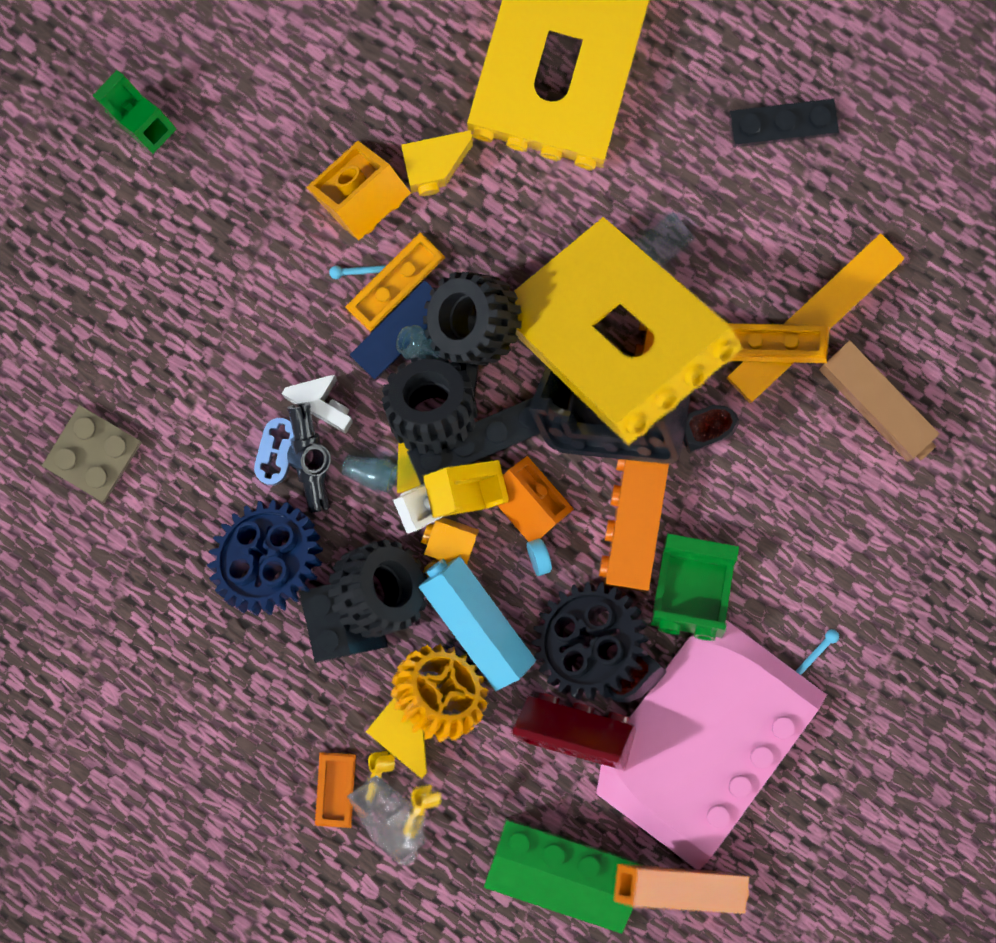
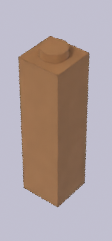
[819,340,940,462]

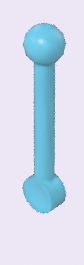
[329,265,387,279]
[795,629,839,675]

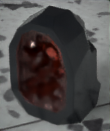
[683,405,739,454]
[609,647,667,703]

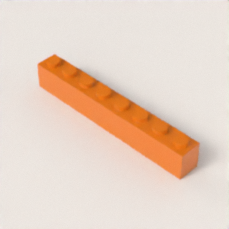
[599,322,669,592]

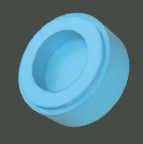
[527,538,552,576]

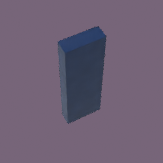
[350,280,433,381]

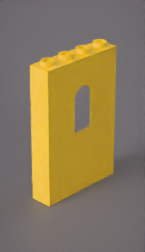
[467,0,649,170]
[513,217,742,445]

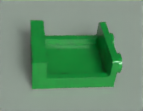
[650,534,739,641]

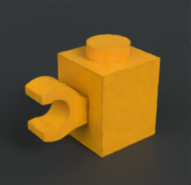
[421,517,479,578]

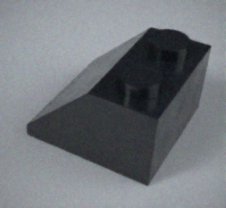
[299,582,388,663]

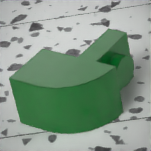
[92,70,177,154]

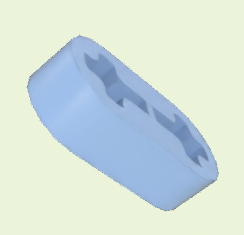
[254,418,294,486]

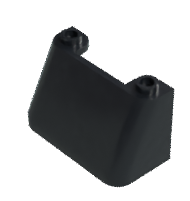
[529,366,691,464]

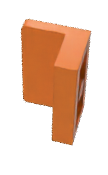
[498,456,574,542]

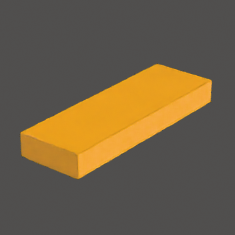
[345,232,445,333]
[727,323,830,363]

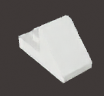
[282,375,353,434]
[393,483,442,534]

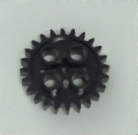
[532,582,649,701]

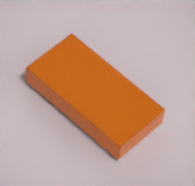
[315,752,357,828]

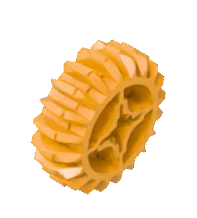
[390,644,489,743]

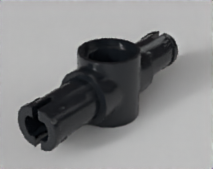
[287,402,331,513]

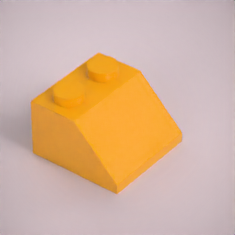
[306,141,411,241]

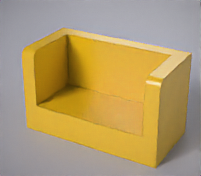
[423,460,509,518]

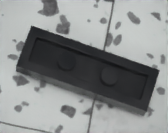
[729,98,839,148]

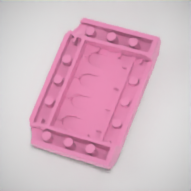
[596,620,827,870]

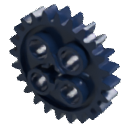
[207,500,323,616]

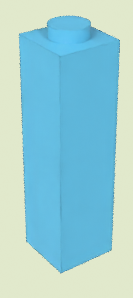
[419,556,537,691]

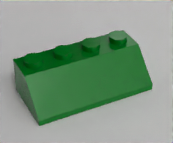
[483,818,646,934]

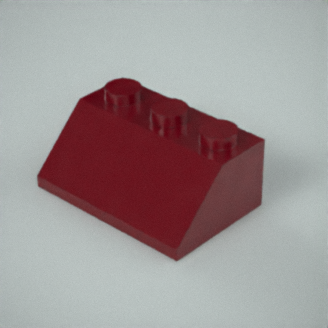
[512,692,636,771]

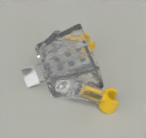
[347,751,441,865]

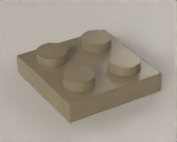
[42,405,142,503]

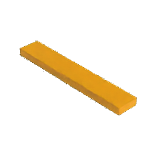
[726,233,905,404]

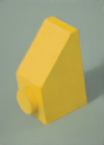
[401,130,473,196]
[366,698,427,779]

